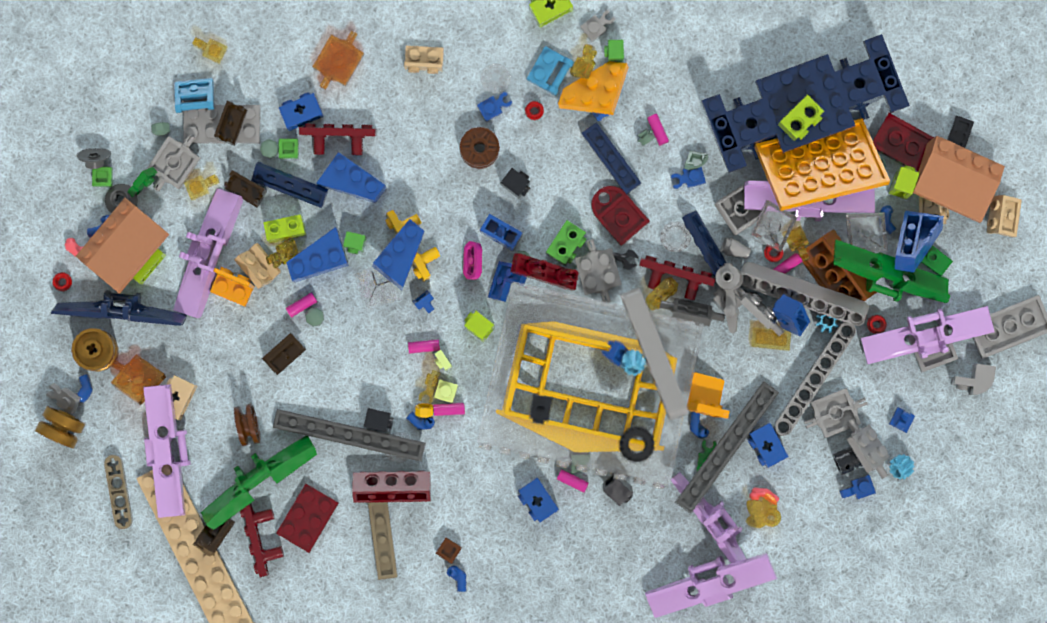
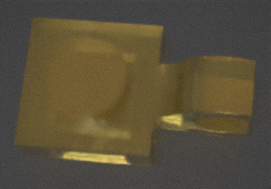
[192,37,228,64]
[570,44,597,79]
[184,175,220,201]
[783,226,810,261]
[266,238,299,268]
[419,370,440,404]

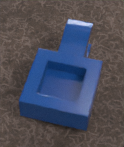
[840,475,876,499]

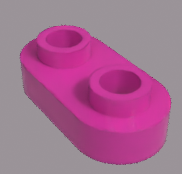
[463,241,482,280]

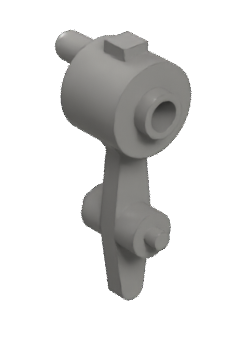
[716,263,743,333]

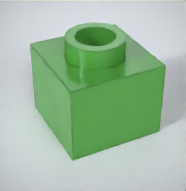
[604,40,624,62]
[343,231,367,254]

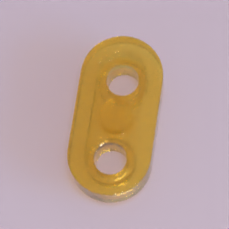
[645,277,678,310]

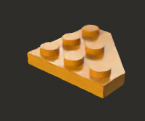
[558,61,629,115]

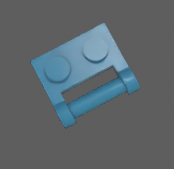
[527,46,575,96]
[175,78,215,113]

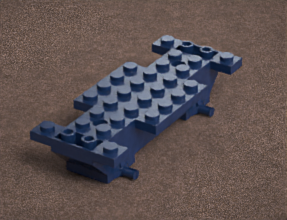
[701,34,910,173]

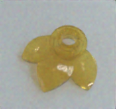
[745,493,781,528]

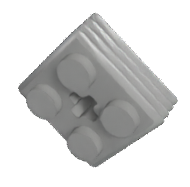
[715,184,767,235]

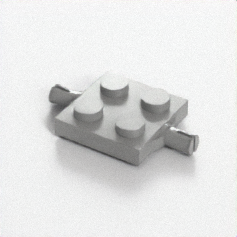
[148,134,201,191]
[575,239,622,304]
[735,288,784,336]
[804,388,868,438]
[847,419,890,479]

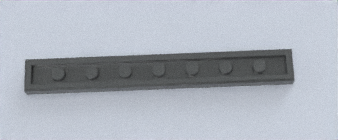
[675,381,779,514]
[273,409,426,462]

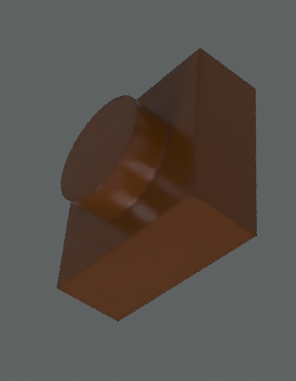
[435,537,462,564]

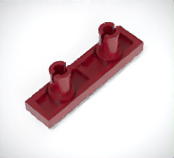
[299,124,377,155]
[511,253,579,291]
[639,255,715,301]
[240,503,284,577]

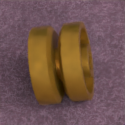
[71,328,119,372]
[35,406,86,449]

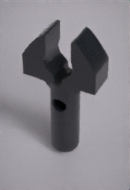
[613,249,639,270]

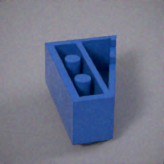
[316,152,387,203]
[895,210,944,272]
[372,219,425,291]
[286,227,349,283]

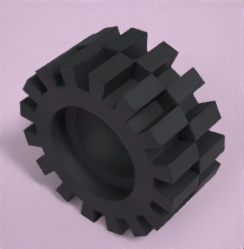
[619,426,655,463]

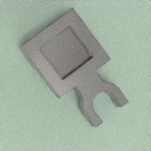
[580,10,615,42]
[46,383,81,415]

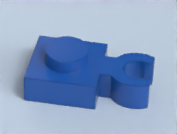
[477,92,513,122]
[670,166,706,189]

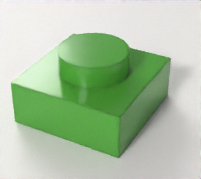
[279,139,299,159]
[92,167,113,187]

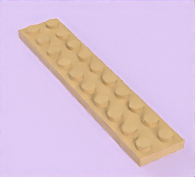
[136,465,254,623]

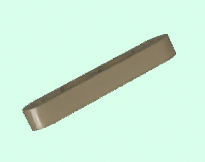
[104,455,133,529]

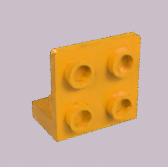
[210,267,255,307]
[685,372,729,419]

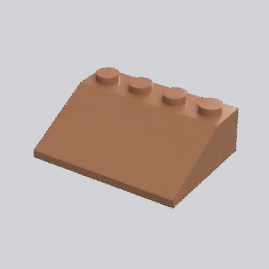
[913,136,1005,223]
[76,198,170,294]

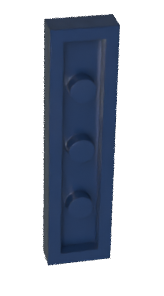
[581,122,642,195]
[251,162,329,208]
[682,210,727,279]

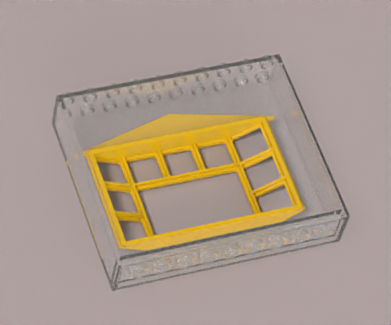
[477,282,704,489]

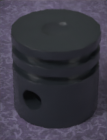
[832,447,863,475]

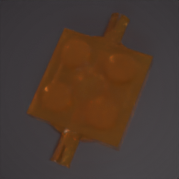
[312,31,364,90]
[111,354,166,405]

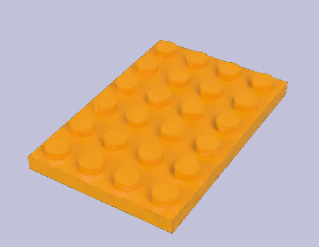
[754,118,890,211]

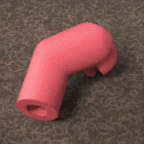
[65,238,84,256]
[749,487,779,505]

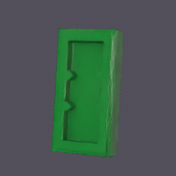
[921,245,953,276]

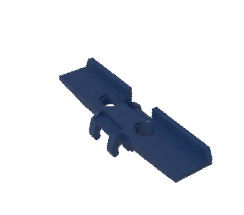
[51,290,187,326]

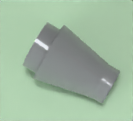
[721,237,751,259]

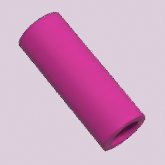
[647,114,669,146]
[772,253,803,274]
[285,292,317,318]
[408,339,440,354]
[433,403,465,416]
[557,469,589,493]

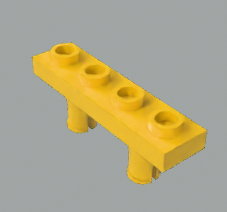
[385,210,440,282]

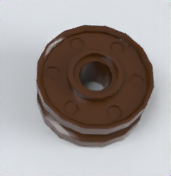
[460,127,500,169]
[234,404,261,446]

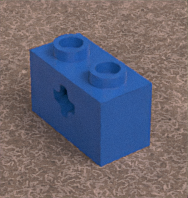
[278,92,324,131]
[480,213,523,251]
[772,294,810,337]
[747,423,789,468]
[518,477,559,522]

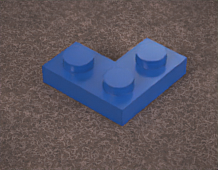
[488,261,527,302]

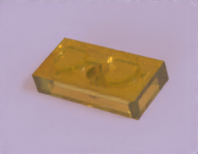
[751,328,791,351]

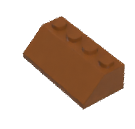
[798,229,877,301]

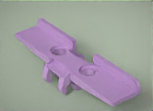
[744,181,875,222]
[173,189,243,318]
[860,306,994,364]
[143,384,191,518]
[671,472,746,563]
[645,553,777,618]

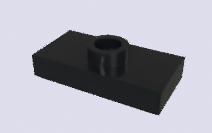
[947,115,974,148]

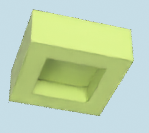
[434,350,452,371]
[434,380,458,404]

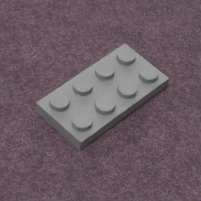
[183,105,261,144]
[973,295,1047,359]

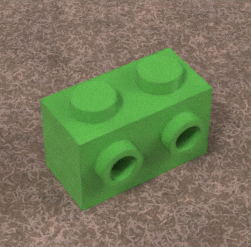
[546,220,587,266]

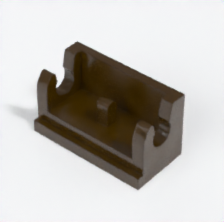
[214,101,248,146]
[224,170,267,208]
[262,333,306,375]
[192,519,235,556]

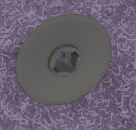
[76,148,111,169]
[105,184,138,213]

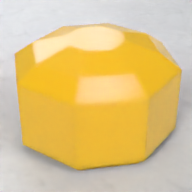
[415,403,433,418]

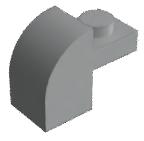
[951,364,996,395]

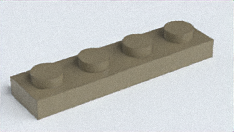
[368,502,398,580]

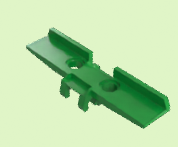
[833,239,950,303]
[201,435,317,529]

